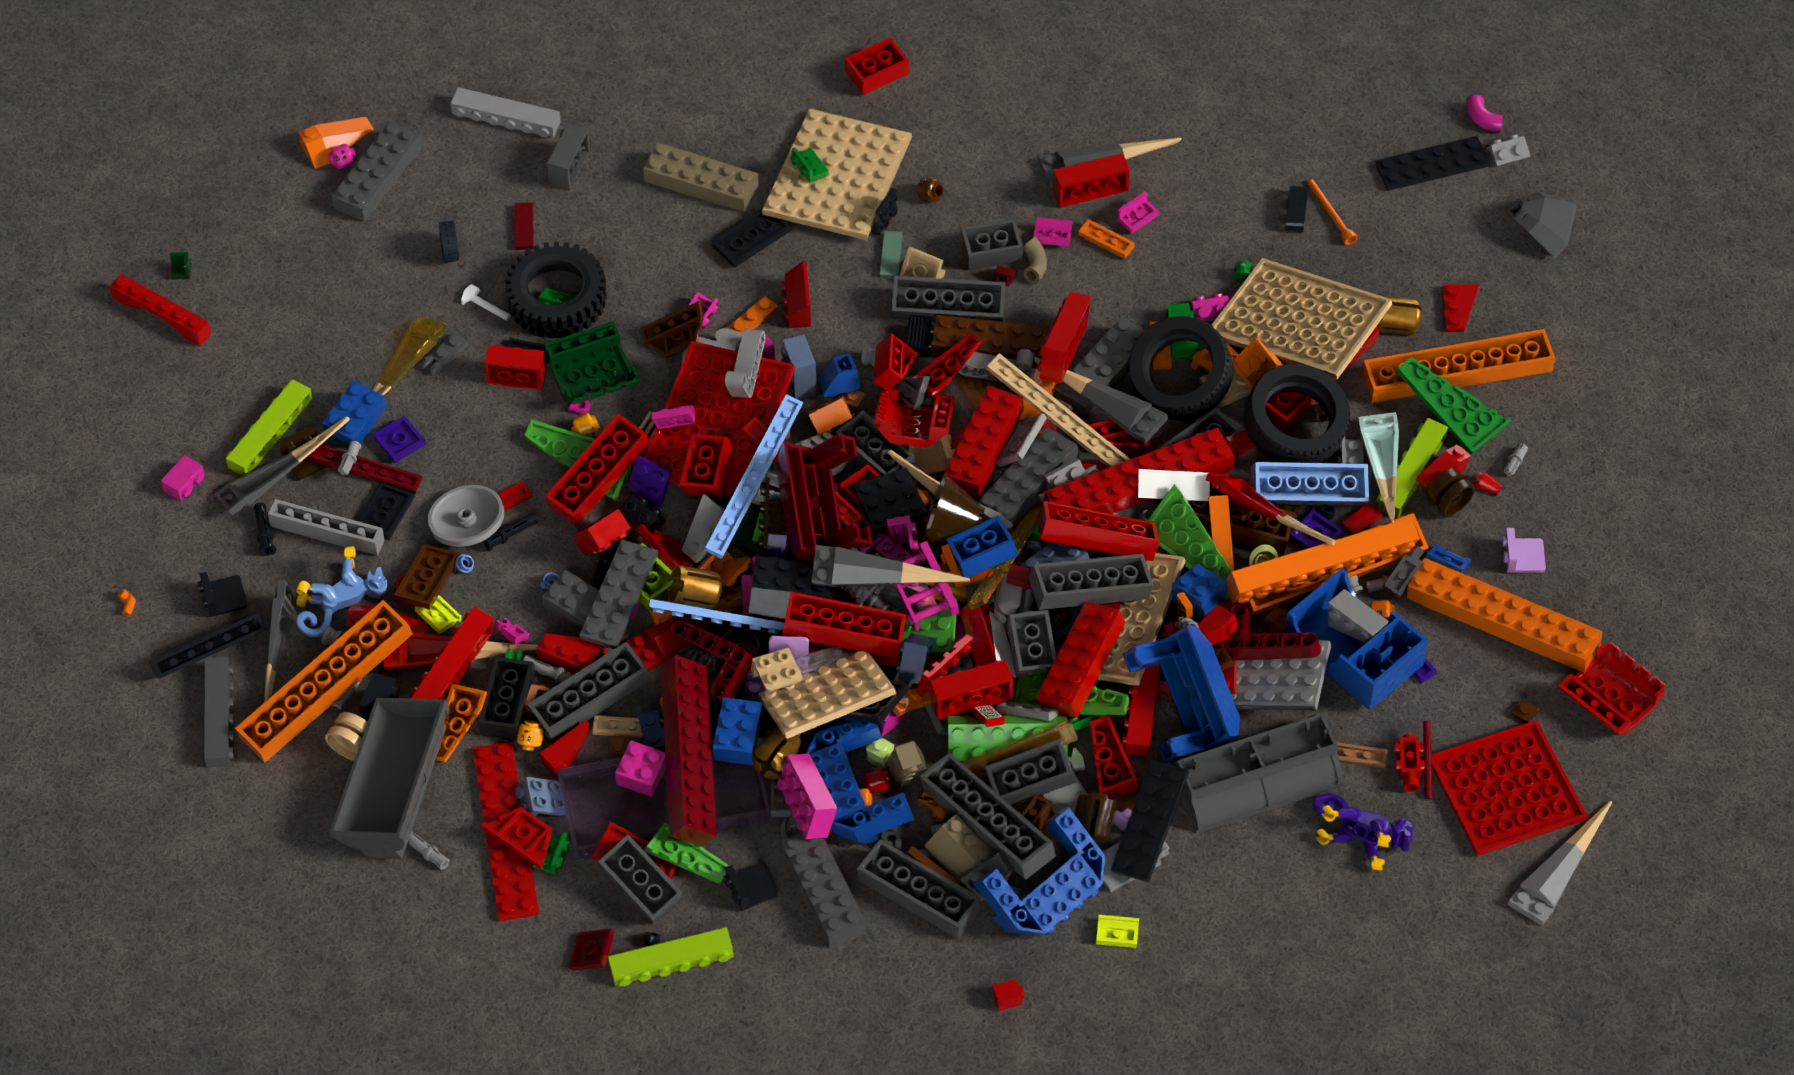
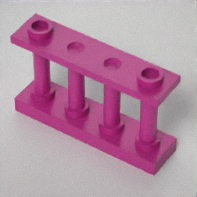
[887,541,959,631]

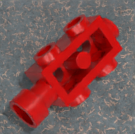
[1395,734,1425,792]

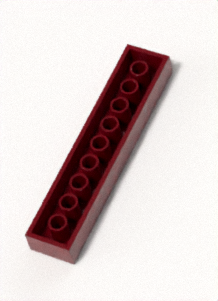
[661,655,717,847]

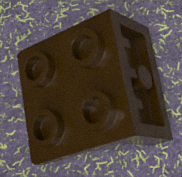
[279,426,327,480]

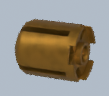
[1377,295,1422,335]
[668,566,722,609]
[752,727,805,779]

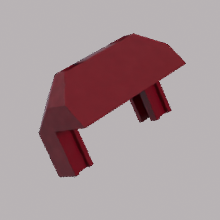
[778,434,872,561]

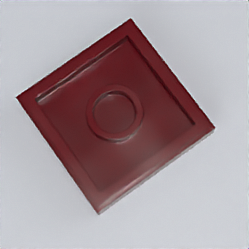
[569,929,615,971]

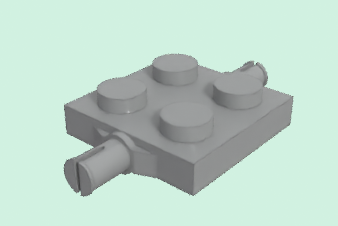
[1038,458,1098,502]

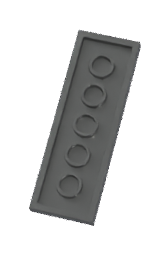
[579,539,658,649]

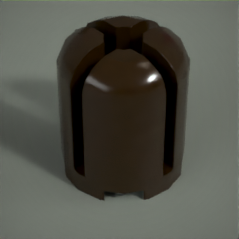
[1074,791,1118,845]

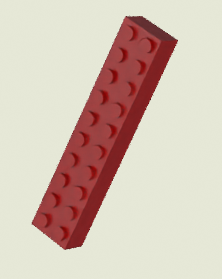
[1044,428,1235,514]

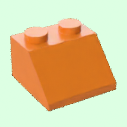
[808,394,852,434]

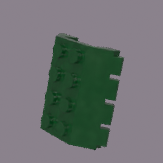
[544,321,639,404]

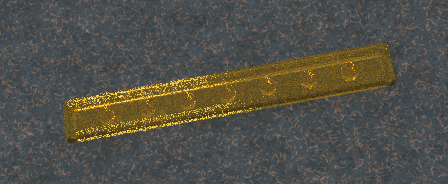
[968,508,1041,610]

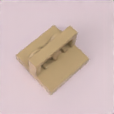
[899,247,946,278]

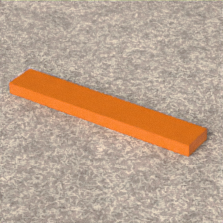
[1208,495,1237,611]

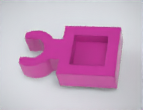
[495,618,530,644]

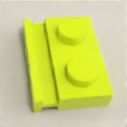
[415,595,461,634]
[1096,915,1139,948]

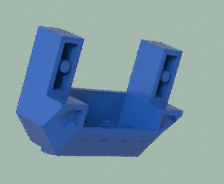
[805,720,914,843]
[973,808,1105,936]

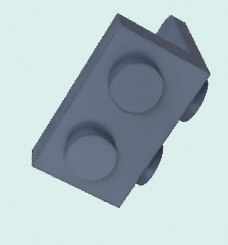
[515,777,567,817]

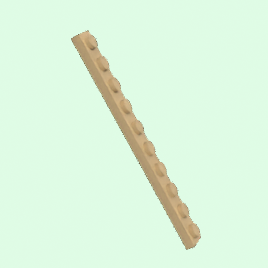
[987,354,1131,468]

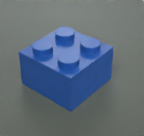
[1171,563,1227,618]

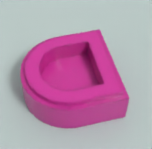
[568,399,590,415]

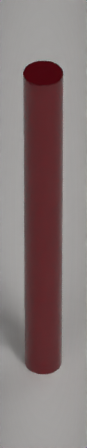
[1423,721,1433,799]

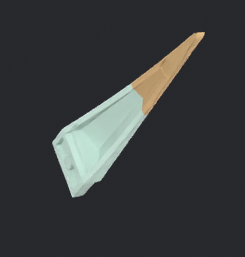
[1359,412,1399,523]

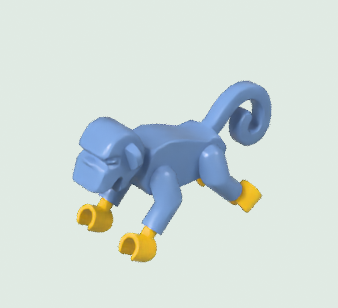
[296,546,387,638]

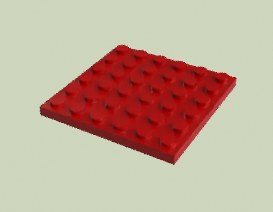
[1432,720,1587,856]

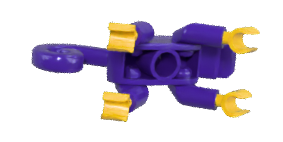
[1312,793,1414,871]

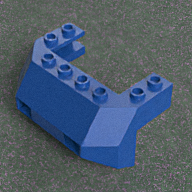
[1123,625,1240,764]

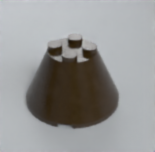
[922,474,985,548]

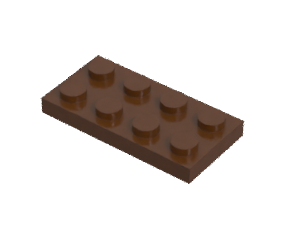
[394,544,460,610]

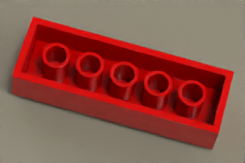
[1038,291,1092,384]
[944,386,1024,498]
[545,414,650,527]
[1038,501,1159,561]
[782,592,906,659]
[1036,602,1125,718]
[409,606,494,700]

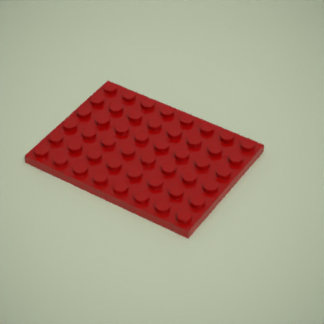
[644,341,796,498]

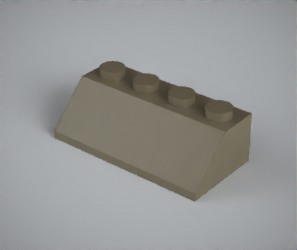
[924,814,1011,902]

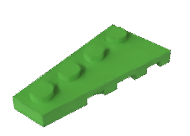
[644,822,729,884]

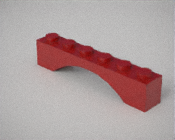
[110,274,211,346]

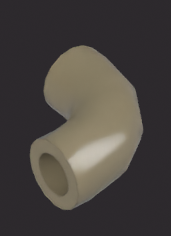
[1023,236,1047,284]

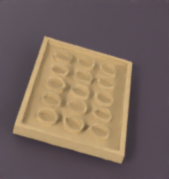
[759,651,896,739]

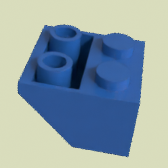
[817,353,861,397]

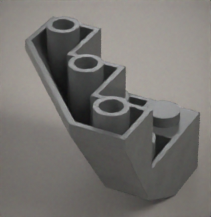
[1506,192,1577,258]

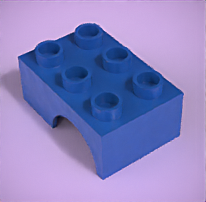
[1285,568,1428,711]

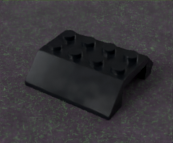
[748,553,831,621]

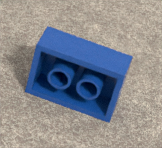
[322,380,387,446]
[946,515,1018,578]
[713,697,763,765]

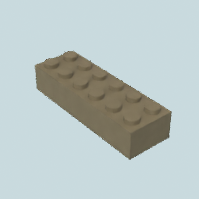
[643,142,758,213]

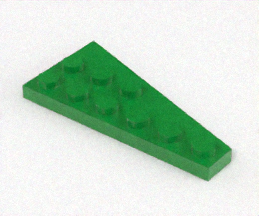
[1396,357,1512,455]

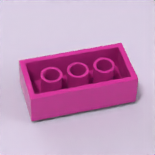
[777,754,837,839]

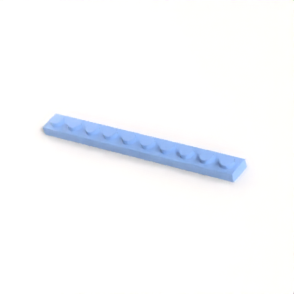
[704,394,803,559]

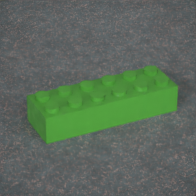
[948,715,1068,761]

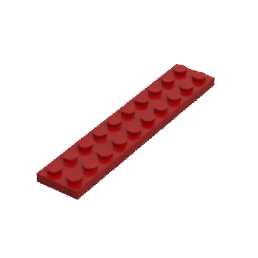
[473,742,539,922]

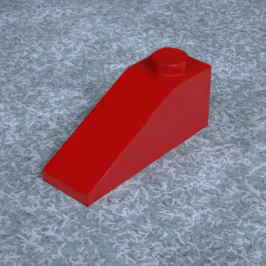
[1416,445,1471,489]
[1198,604,1239,645]
[540,720,590,778]

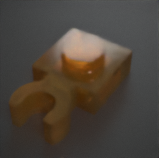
[608,736,642,757]

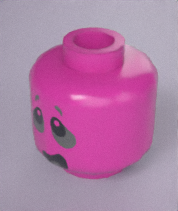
[328,144,356,170]

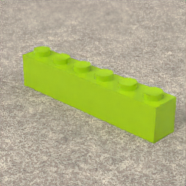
[226,379,313,476]
[1376,418,1448,518]
[608,927,734,986]

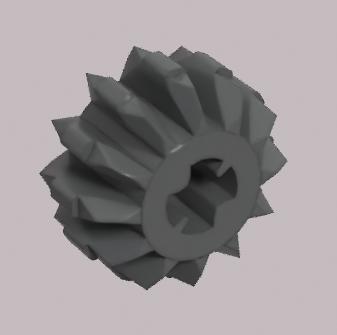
[686,647,719,676]

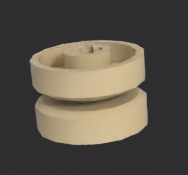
[325,712,368,761]

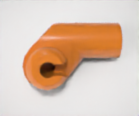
[118,589,136,616]

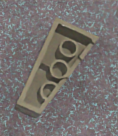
[885,741,928,787]

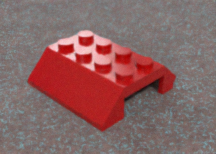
[873,388,955,448]
[1558,642,1666,735]

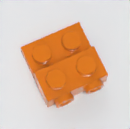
[1233,338,1283,390]

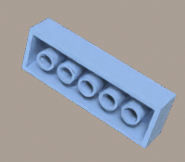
[1250,462,1369,506]

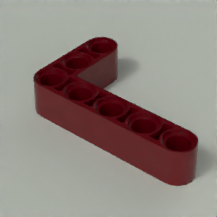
[1224,603,1322,660]
[671,620,753,703]

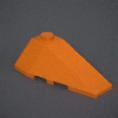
[298,117,374,169]
[436,684,487,763]

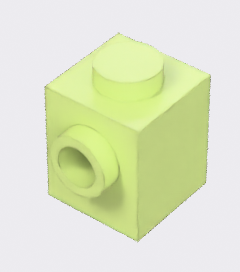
[866,738,894,770]

